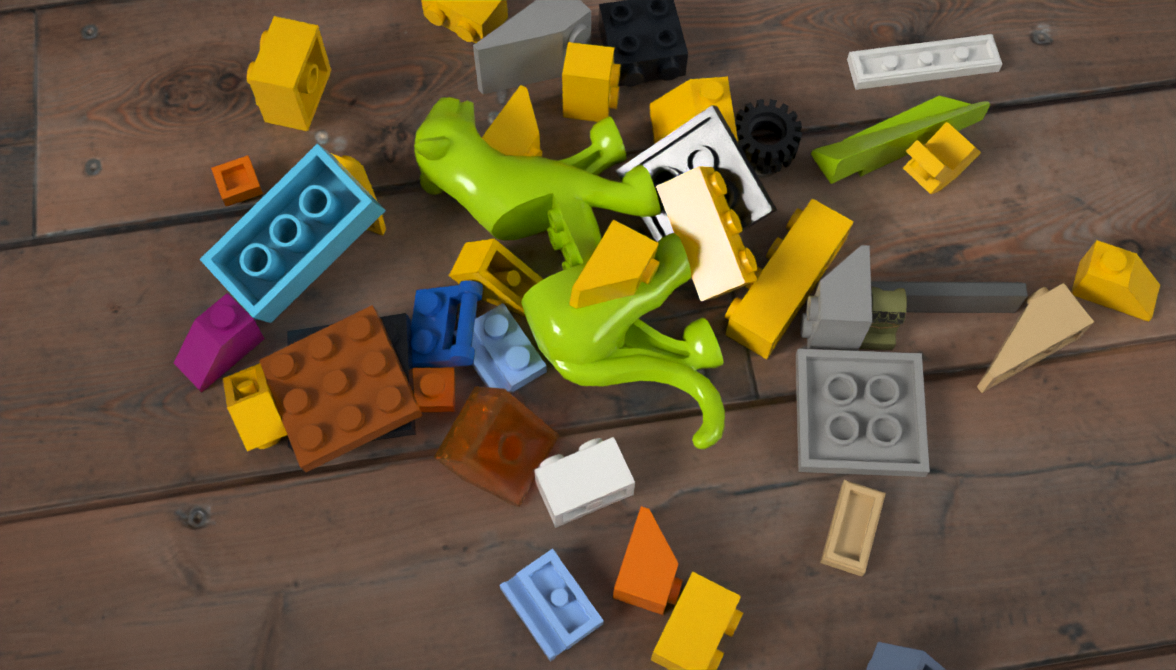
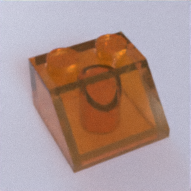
[433,386,559,507]

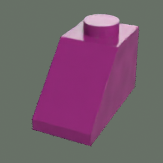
[174,293,265,393]

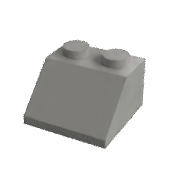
[800,245,872,351]

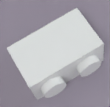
[534,437,635,528]

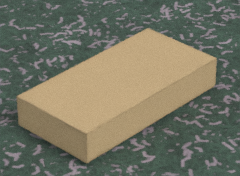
[820,480,886,576]

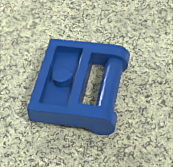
[411,280,483,368]

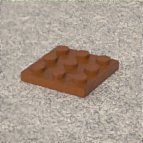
[259,305,423,472]

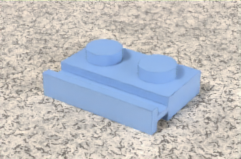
[454,303,547,402]
[500,549,604,662]

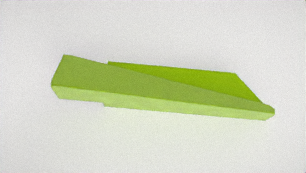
[811,96,990,184]

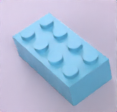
[199,144,386,323]

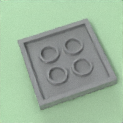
[795,349,930,477]

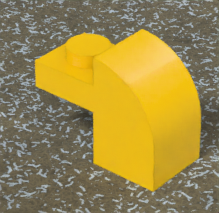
[903,122,981,194]

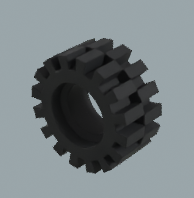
[735,99,802,174]

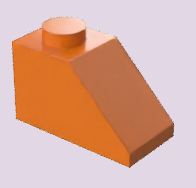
[613,506,683,615]

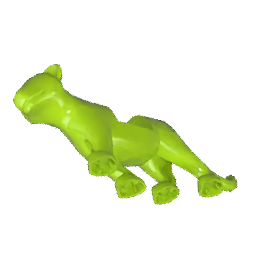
[414,97,725,449]

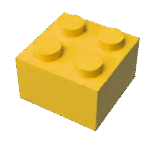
[247,16,331,131]

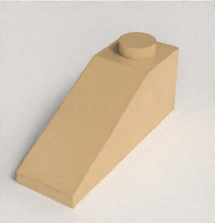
[977,283,1094,393]

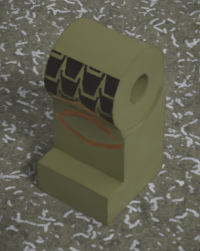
[859,286,907,350]

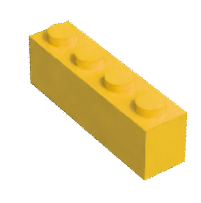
[725,198,854,360]

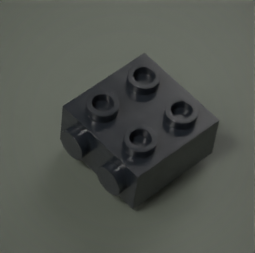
[598,0,688,87]

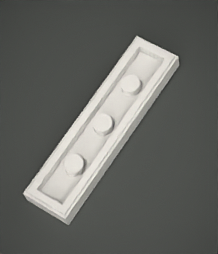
[847,34,1002,90]

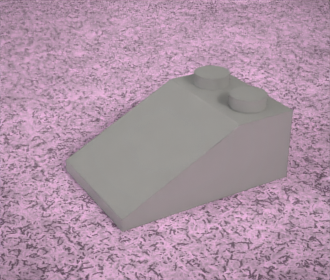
[473,0,591,94]

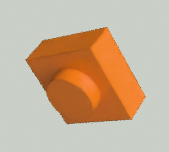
[211,155,263,207]
[413,367,455,412]

